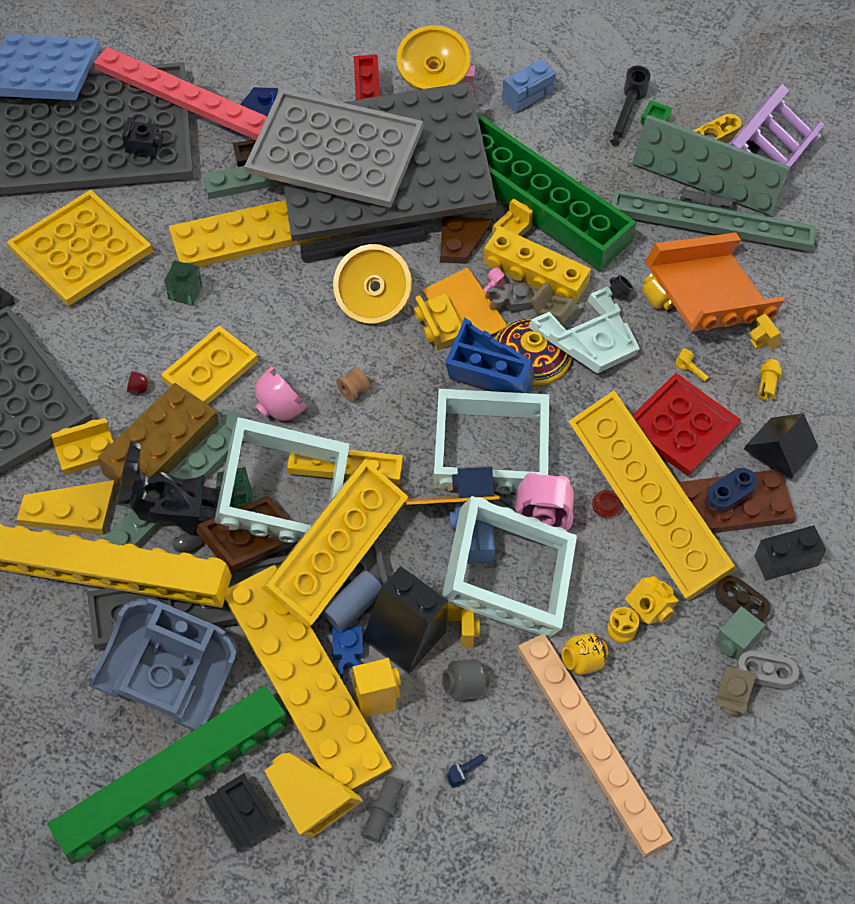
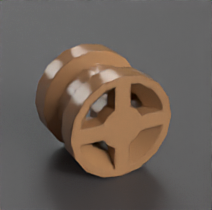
[336,367,371,402]

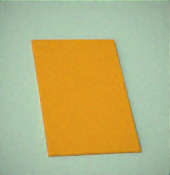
[422,267,507,335]

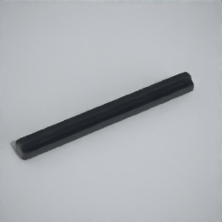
[300,225,426,262]

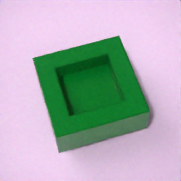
[640,100,673,124]

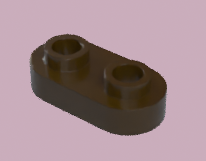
[715,576,770,622]

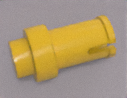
[757,359,782,401]

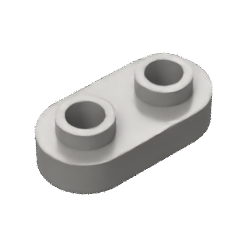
[736,651,799,689]

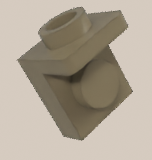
[716,664,756,715]

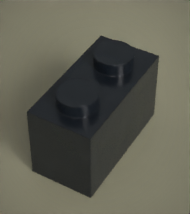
[754,525,826,580]

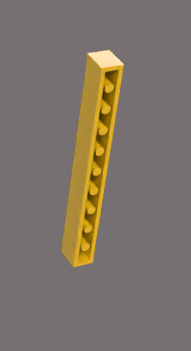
[0,524,232,608]

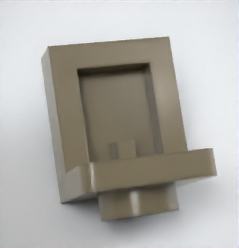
[531,283,578,324]

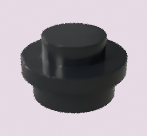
[610,275,634,299]

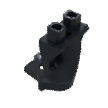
[116,441,219,535]

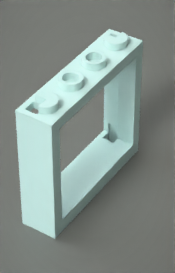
[433,389,549,494]
[214,417,349,543]
[442,496,577,639]

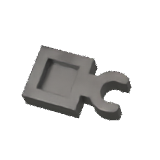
[485,282,533,311]

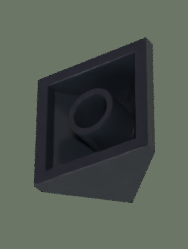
[744,413,818,479]

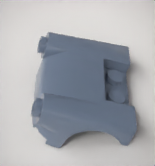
[88,599,239,731]

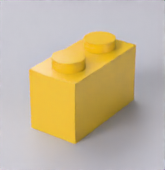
[352,658,401,718]

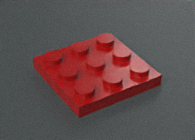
[632,373,741,477]

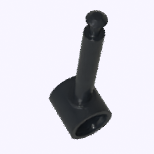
[610,65,651,146]

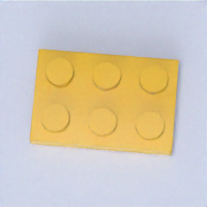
[161,326,258,405]

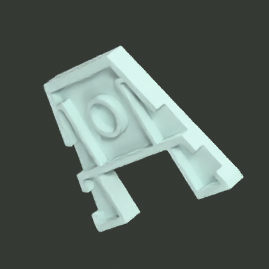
[529,287,640,373]

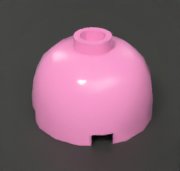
[255,366,308,421]

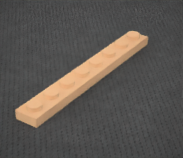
[517,633,673,858]

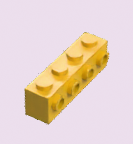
[483,227,591,303]

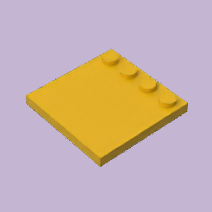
[6,189,153,307]

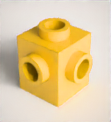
[625,576,679,624]

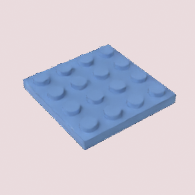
[0,34,101,100]

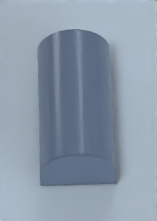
[320,570,382,633]

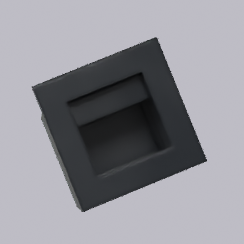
[122,117,163,157]

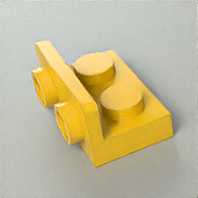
[413,293,462,351]
[51,418,113,476]

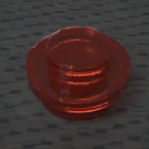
[592,490,621,518]

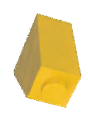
[264,752,363,838]

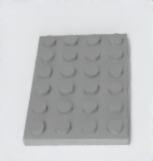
[244,88,424,208]

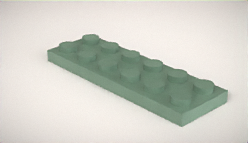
[632,115,790,216]

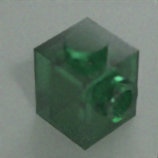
[164,260,202,306]
[216,467,253,508]

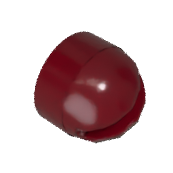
[127,371,148,394]

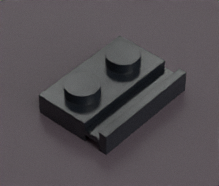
[204,773,277,853]

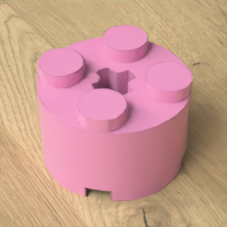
[515,473,574,531]

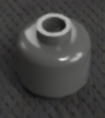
[442,659,489,701]

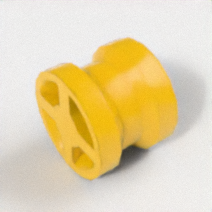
[607,607,639,644]

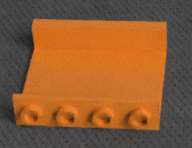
[645,233,785,332]

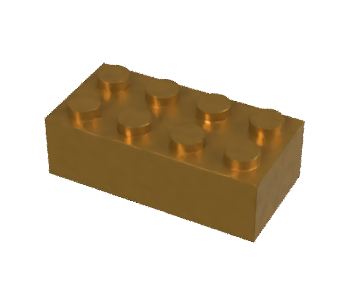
[98,383,219,495]

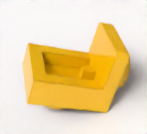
[492,199,533,237]
[447,603,480,648]

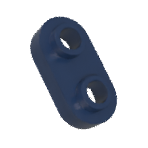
[706,468,758,512]

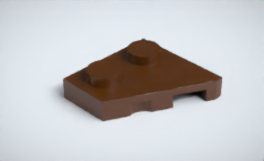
[440,216,491,264]

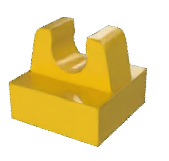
[749,313,781,351]

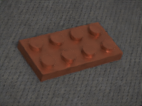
[678,470,796,533]

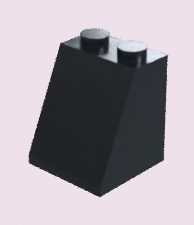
[363,566,448,674]

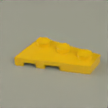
[17,480,116,535]

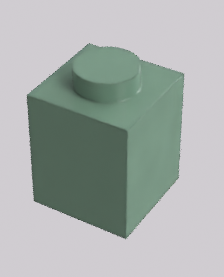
[715,606,765,661]

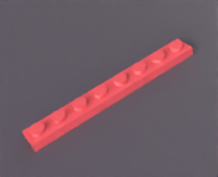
[94,47,267,140]

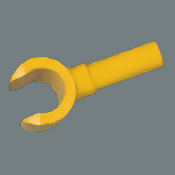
[676,348,709,382]

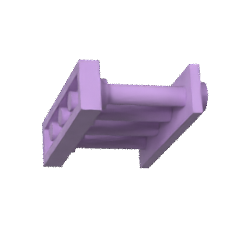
[729,84,825,167]

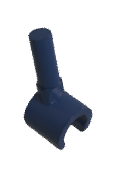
[447,754,486,788]

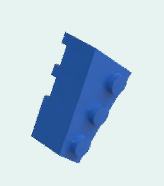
[445,318,535,393]

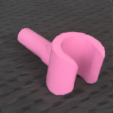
[483,267,505,293]

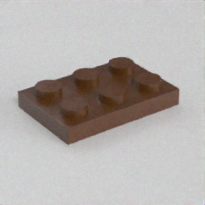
[196,496,298,572]

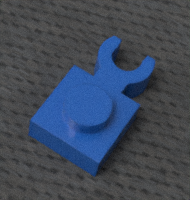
[332,626,364,679]

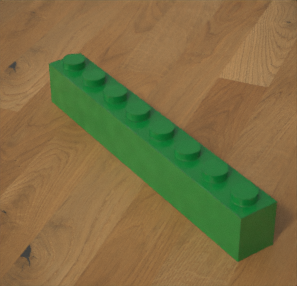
[47,685,287,865]

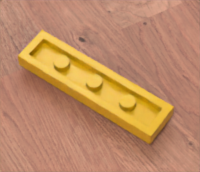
[287,450,403,485]

